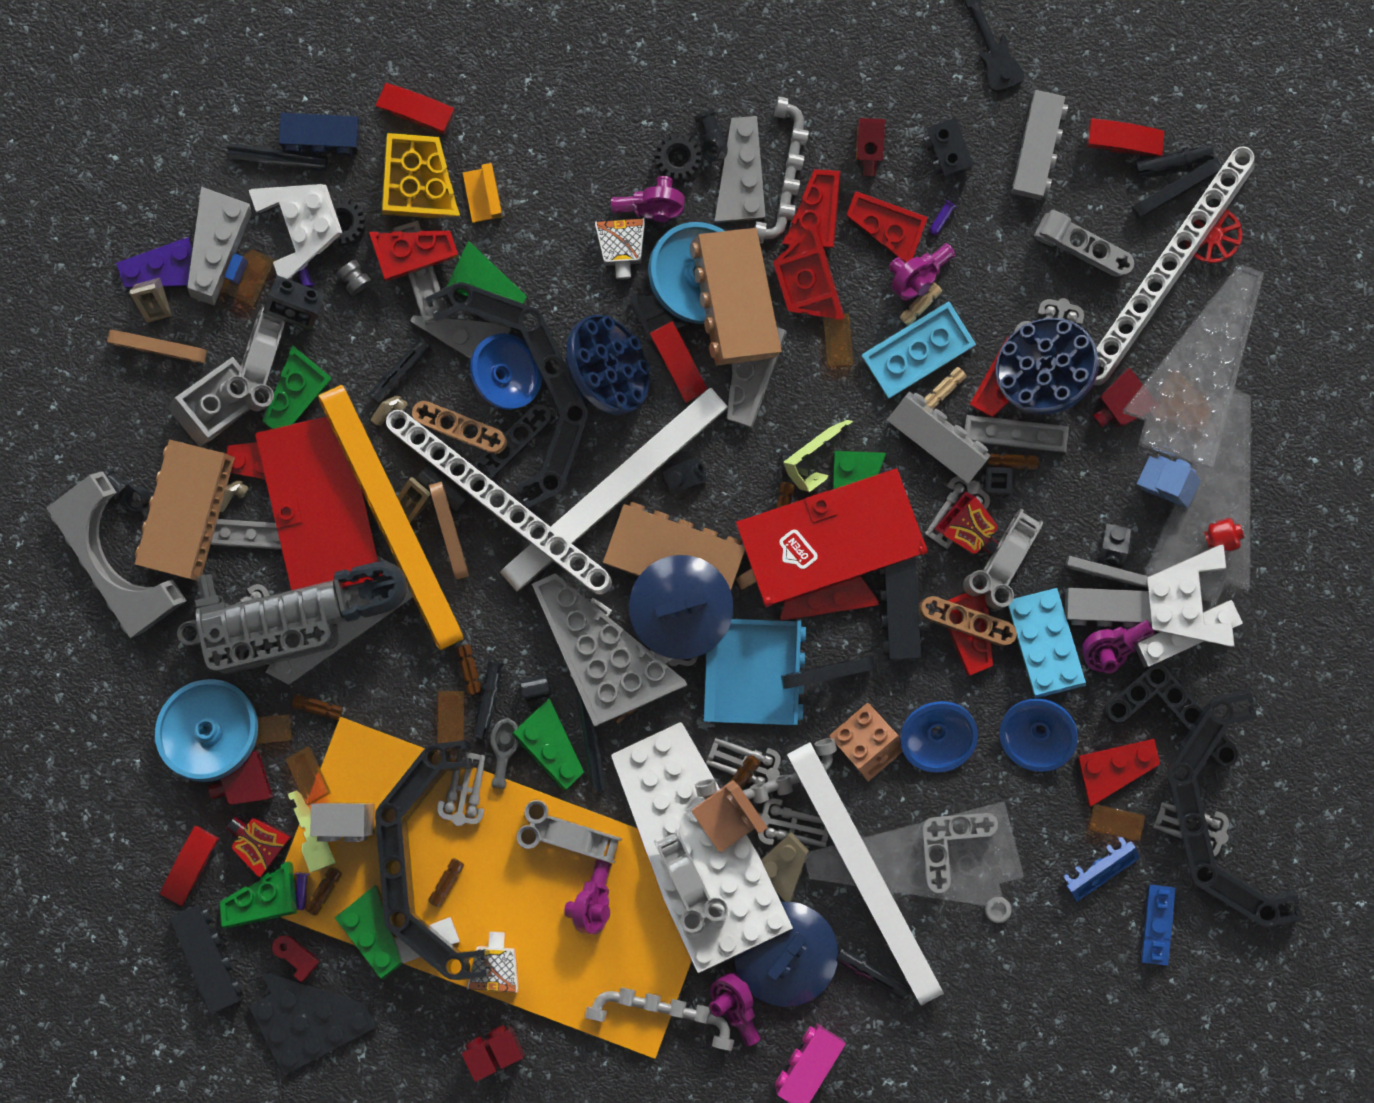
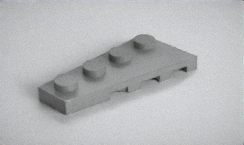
[714,116,765,223]
[727,327,787,428]

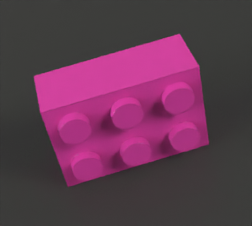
[774,1024,846,1103]

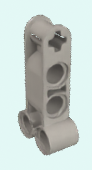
[1034,210,1134,277]
[221,307,285,411]
[963,508,1043,610]
[517,800,622,864]
[654,829,728,935]

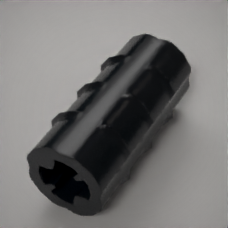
[416,463,469,513]

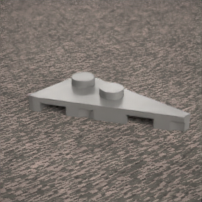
[410,315,512,359]

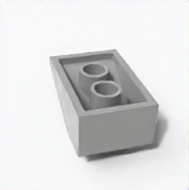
[168,357,264,447]

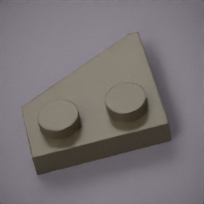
[761,832,809,902]

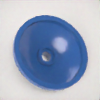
[470,333,542,410]
[1000,699,1078,772]
[900,701,978,772]

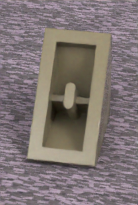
[130,278,171,323]
[397,477,432,524]

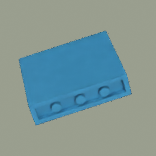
[704,619,806,725]

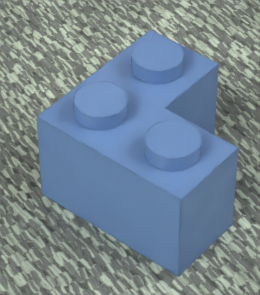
[1137,456,1201,508]

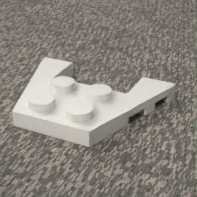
[249,184,342,280]
[1147,545,1235,647]

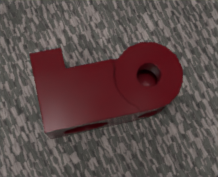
[272,935,321,982]

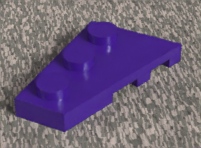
[116,237,193,288]

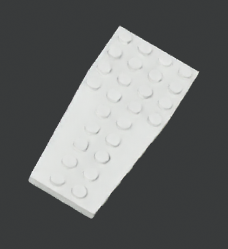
[611,722,793,973]

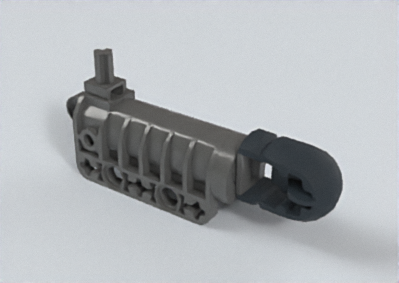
[177,562,407,674]

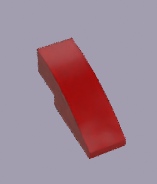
[375,83,455,135]
[1087,118,1165,157]
[649,321,708,403]
[160,826,220,906]

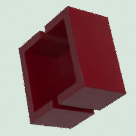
[461,1025,525,1082]

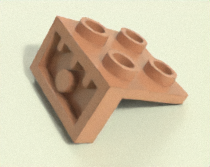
[830,703,903,782]
[691,780,768,852]

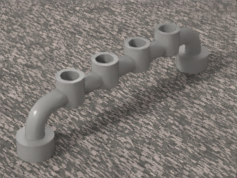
[754,96,809,243]
[695,738,837,803]
[584,987,734,1051]

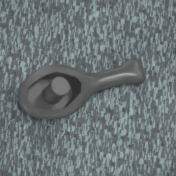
[490,718,520,789]

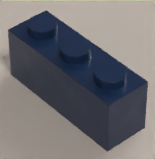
[279,113,360,155]

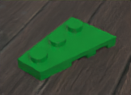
[446,241,527,304]
[262,345,332,429]
[833,451,886,489]
[511,698,584,791]
[220,861,297,929]
[335,885,403,979]

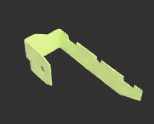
[783,420,853,492]
[288,790,336,873]

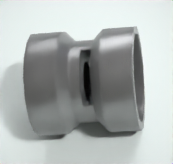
[336,260,371,296]

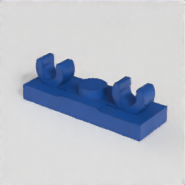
[1064,837,1140,902]
[1141,884,1176,965]

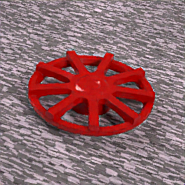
[1184,207,1242,263]

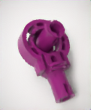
[611,176,685,222]
[889,243,955,301]
[1082,619,1155,673]
[564,860,612,935]
[709,973,761,1046]

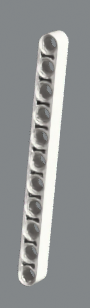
[1094,147,1254,385]
[500,388,728,592]
[386,410,612,594]
[787,742,944,1006]

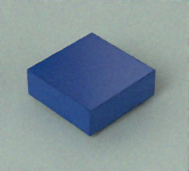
[224,253,248,285]

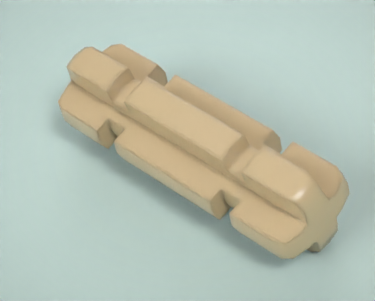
[900,283,942,326]
[924,367,966,409]

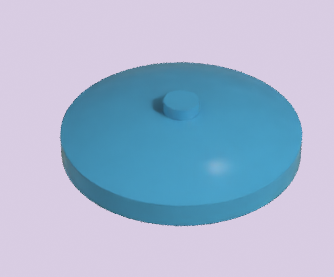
[648,222,724,324]
[155,679,258,782]

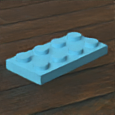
[861,301,976,399]
[1008,588,1086,698]

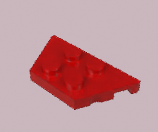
[773,224,845,320]
[780,576,879,621]

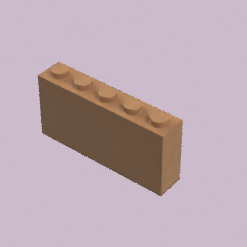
[690,228,782,365]
[135,440,235,581]
[603,502,745,590]

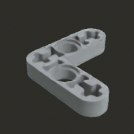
[922,813,998,893]

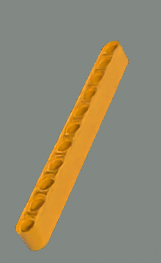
[318,385,464,651]

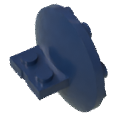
[565,315,651,415]
[996,318,1099,415]
[629,555,733,659]
[734,902,838,1007]

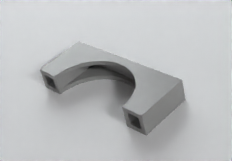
[47,471,186,638]

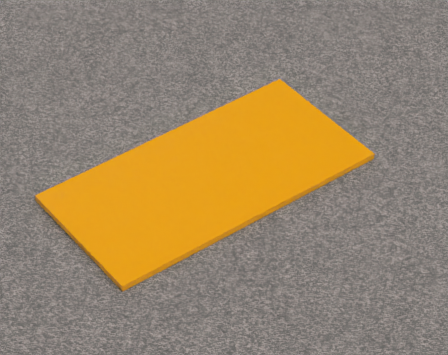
[281,717,692,1059]

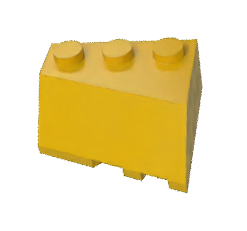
[381,133,460,218]

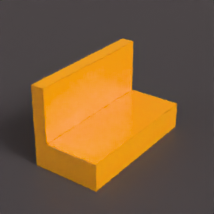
[463,163,503,223]

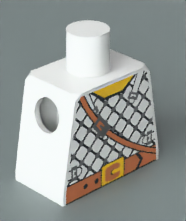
[595,218,645,279]
[467,932,519,992]

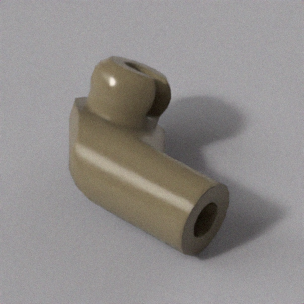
[371,396,408,426]
[220,481,249,512]

